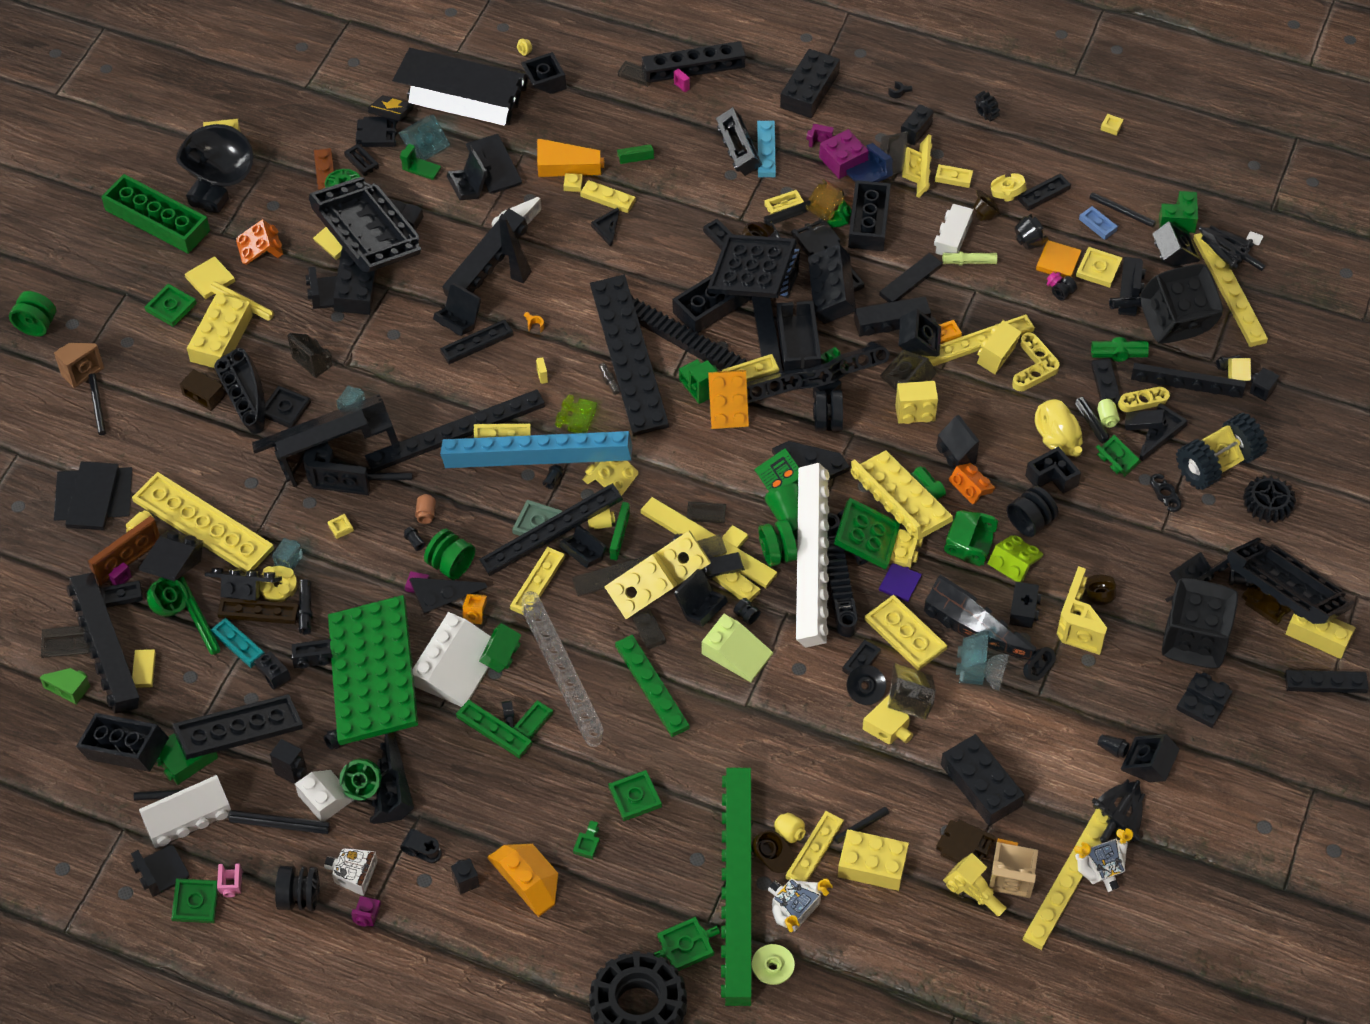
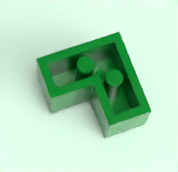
[1159,191,1198,233]
[679,359,718,404]

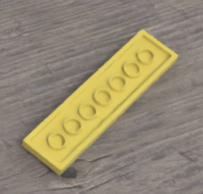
[132,472,274,573]

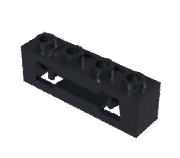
[716,107,762,176]

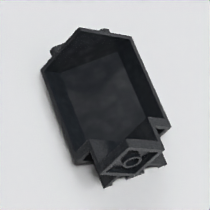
[252,394,400,487]

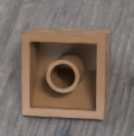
[54,343,104,388]

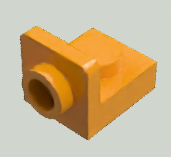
[463,594,487,624]

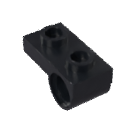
[254,651,291,690]

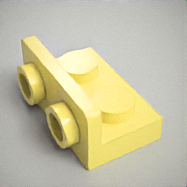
[889,529,924,569]

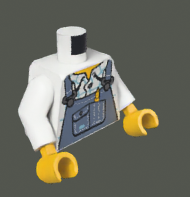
[1074,828,1133,892]
[768,879,833,932]

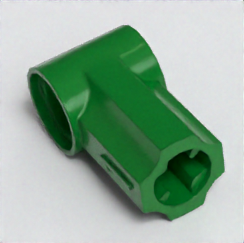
[911,466,946,500]

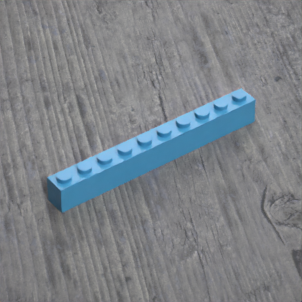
[440,431,633,468]

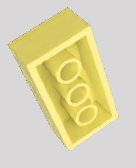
[187,293,253,368]

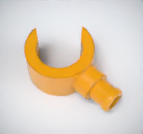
[524,312,544,333]

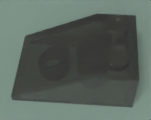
[888,663,936,720]

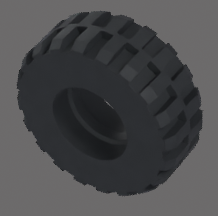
[589,951,687,1024]

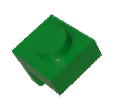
[827,200,852,228]

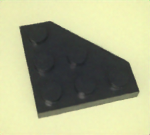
[772,441,850,485]

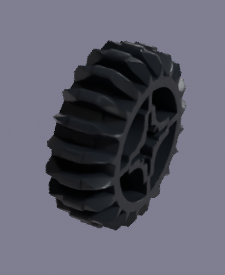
[1243,475,1296,524]

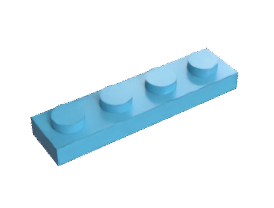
[757,121,776,177]

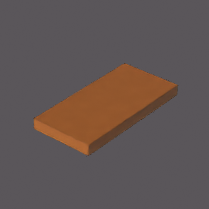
[88,516,160,586]

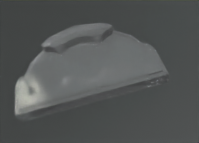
[984,654,1009,691]

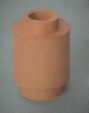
[415,494,436,524]

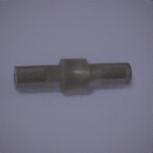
[599,363,620,395]

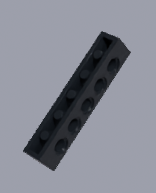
[642,41,746,83]

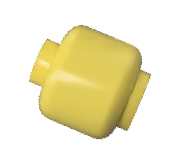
[774,813,806,843]

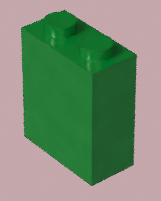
[155,733,218,785]

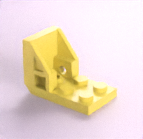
[1057,566,1107,655]

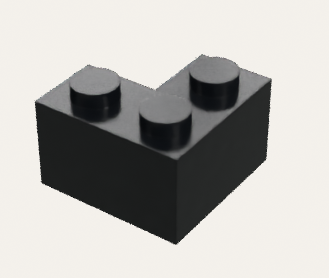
[1025,446,1081,494]

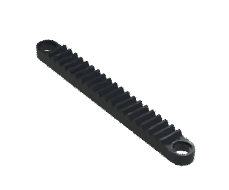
[631,295,747,371]

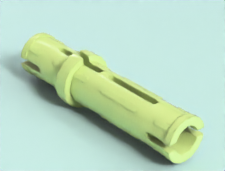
[942,251,997,266]

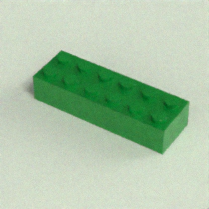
[101,174,210,254]

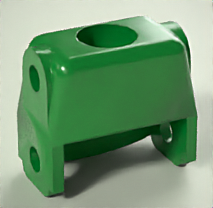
[944,510,998,566]

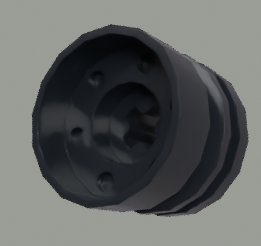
[1006,486,1059,537]
[275,865,320,911]

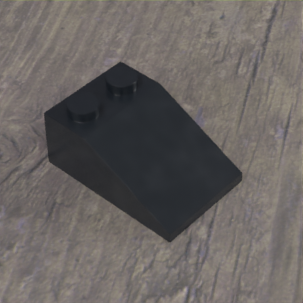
[139,530,203,581]

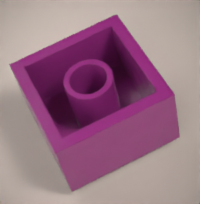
[819,129,869,179]

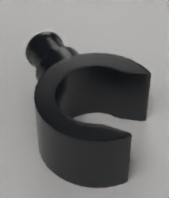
[888,81,912,98]
[501,700,515,728]

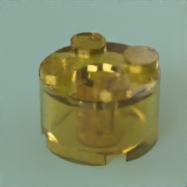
[805,179,844,220]

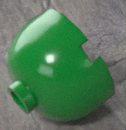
[147,577,188,617]
[339,758,382,801]

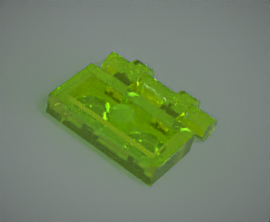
[555,394,597,433]

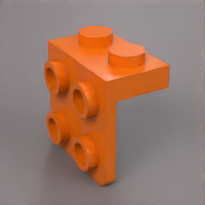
[236,219,283,265]

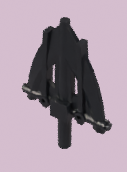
[1198,225,1266,271]
[1092,779,1145,843]

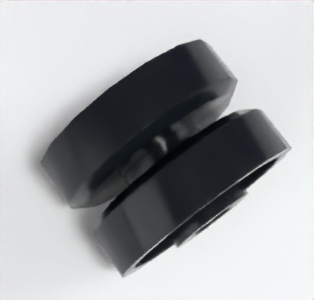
[813,390,843,432]

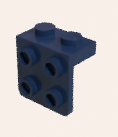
[846,143,893,182]

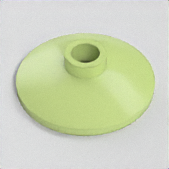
[752,944,795,985]

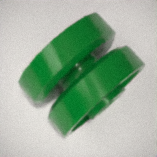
[9,291,57,337]
[758,519,797,567]

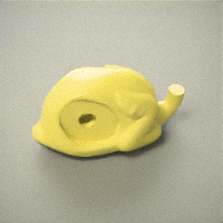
[1035,399,1083,458]

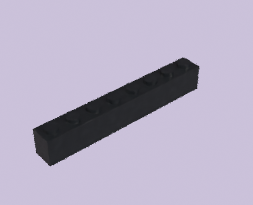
[67,572,139,714]

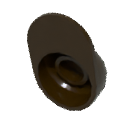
[742,222,774,237]
[1085,575,1116,605]
[752,830,794,873]

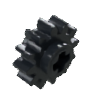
[974,91,1000,122]

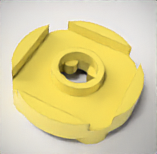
[991,173,1027,201]
[259,566,297,602]

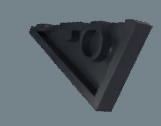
[1139,403,1188,461]
[409,578,487,614]

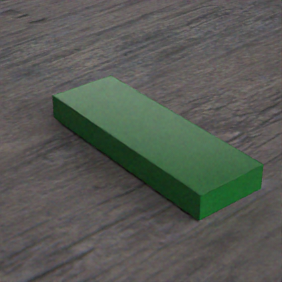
[610,502,630,560]

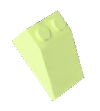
[702,614,773,682]

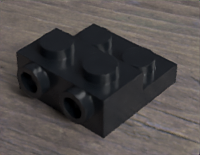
[1176,672,1233,728]

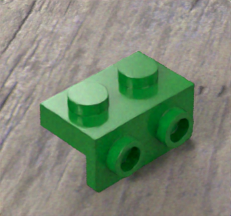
[1096,435,1141,477]

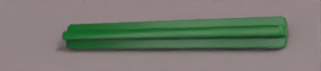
[177,577,220,655]

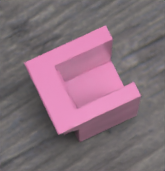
[217,864,243,898]

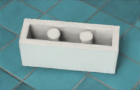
[934,204,973,255]

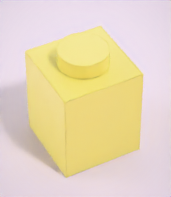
[1228,358,1251,381]

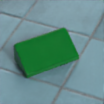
[617,144,654,164]

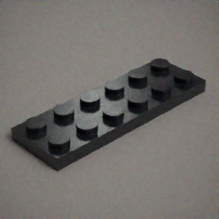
[172,694,303,760]

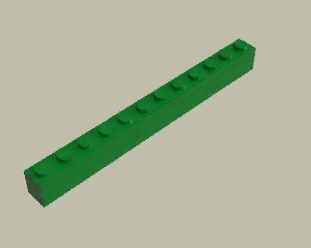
[721,768,751,1006]

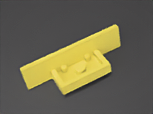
[902,134,932,198]

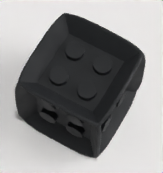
[1140,264,1223,344]
[1162,578,1238,668]

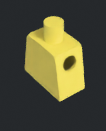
[862,695,913,744]

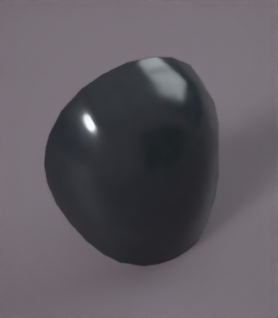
[176,124,254,187]

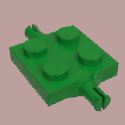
[654,917,720,971]

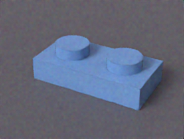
[1079,206,1118,240]

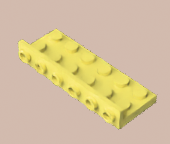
[851,450,953,540]

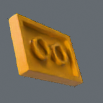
[708,370,749,429]

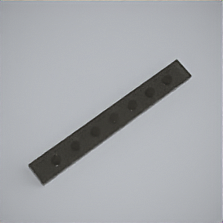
[572,534,727,597]

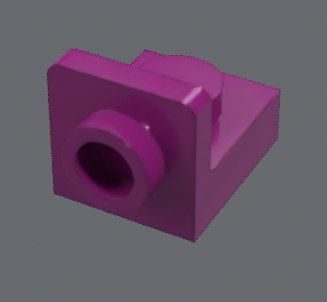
[806,124,834,147]
[351,896,381,927]

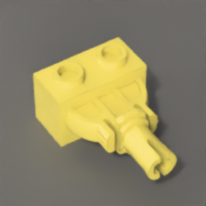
[943,853,1007,917]

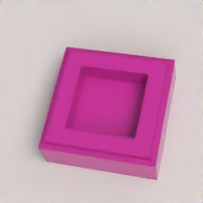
[674,69,690,92]

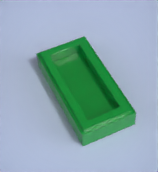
[513,700,553,740]

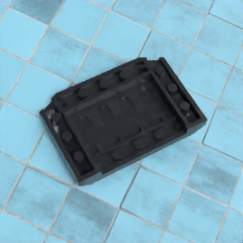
[309,177,421,272]
[1227,538,1355,624]

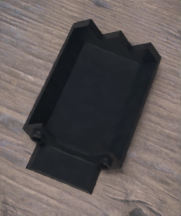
[392,47,529,126]

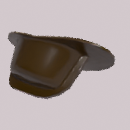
[973,190,1001,221]

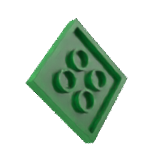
[834,498,900,569]

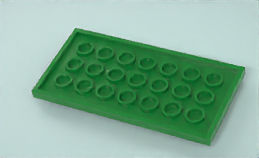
[328,595,418,745]

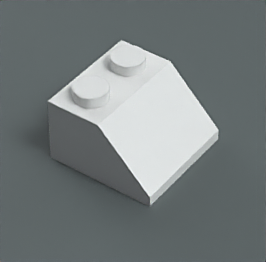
[295,770,354,821]

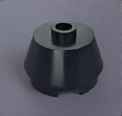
[1014,214,1048,250]

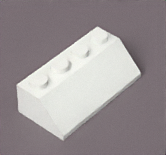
[139,775,231,848]

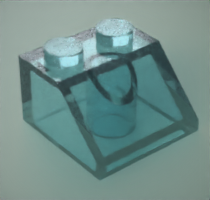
[398,114,450,160]
[956,630,989,685]

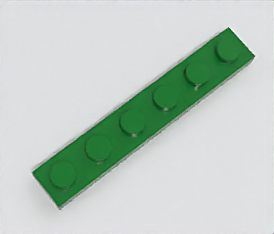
[615,635,689,737]

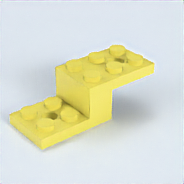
[604,530,711,619]

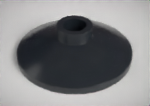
[846,665,886,705]

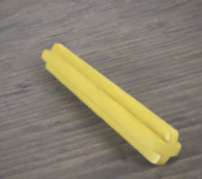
[209,281,274,321]

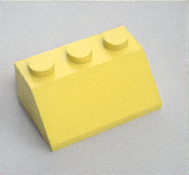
[1285,614,1356,659]

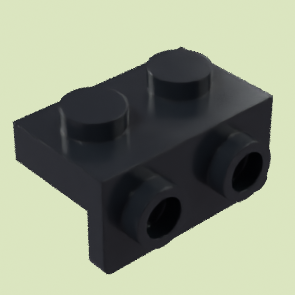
[559,525,606,568]
[292,639,333,669]

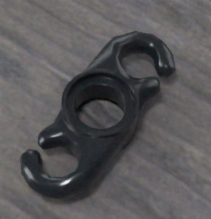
[1150,474,1181,512]

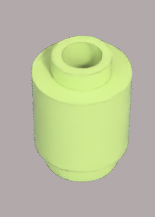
[1097,399,1120,428]

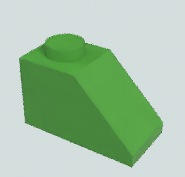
[40,668,90,704]

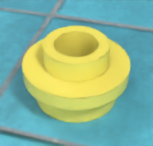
[517,39,532,56]

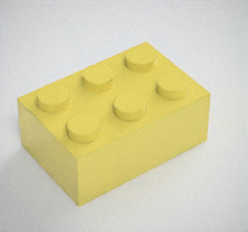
[837,829,909,891]

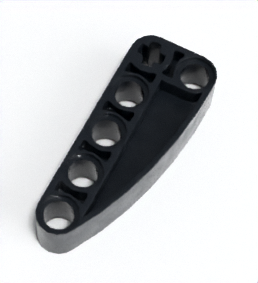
[214,348,266,434]

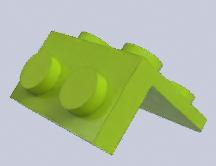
[987,535,1043,582]

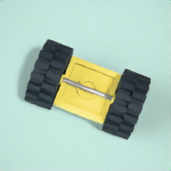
[1176,413,1268,490]

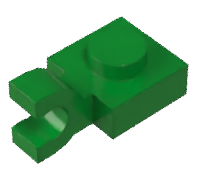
[573,820,600,860]

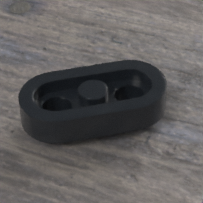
[1023,647,1056,681]

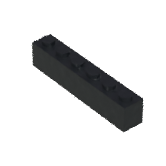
[442,208,528,297]

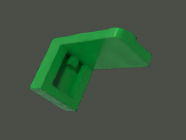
[400,144,441,180]

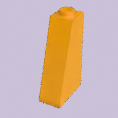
[537,139,604,177]

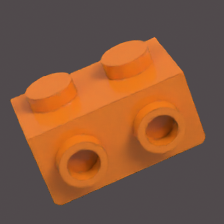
[949,463,995,504]

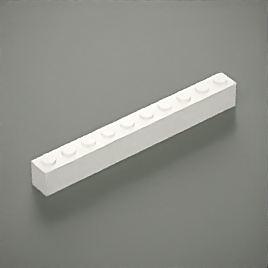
[796,463,830,648]

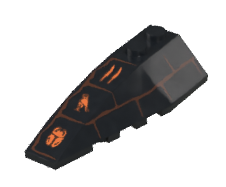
[924,574,1036,660]

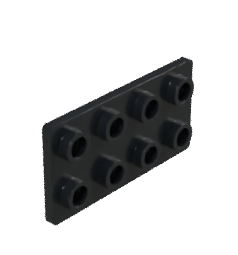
[466,134,522,194]

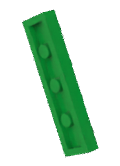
[456,700,532,759]

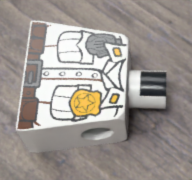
[324,848,378,896]

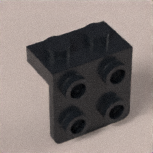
[446,150,487,200]
[305,267,337,309]
[433,283,481,336]
[674,569,728,627]
[130,845,190,897]

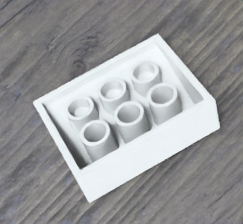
[413,612,491,707]

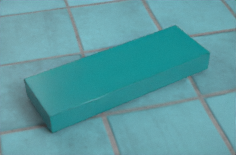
[211,618,265,668]

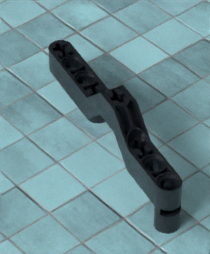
[747,341,890,403]

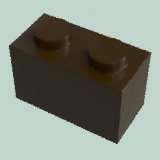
[180,369,225,411]

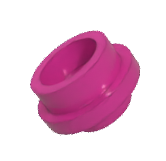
[1046,272,1063,287]

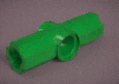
[1091,337,1149,362]

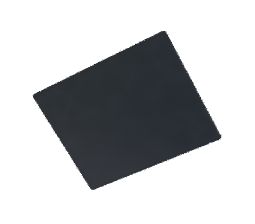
[54,467,132,521]

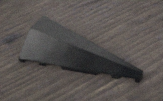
[499,214,532,284]
[370,732,414,824]

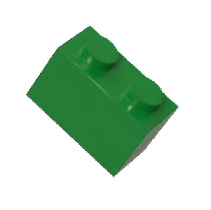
[479,623,521,673]

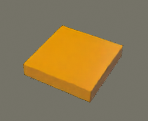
[1036,240,1082,278]

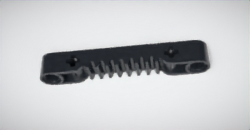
[827,513,857,637]

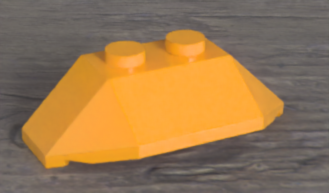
[487,844,558,917]

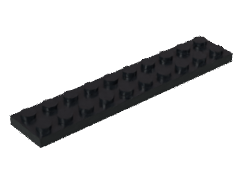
[590,274,669,436]

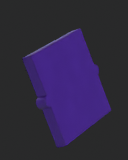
[879,563,922,602]

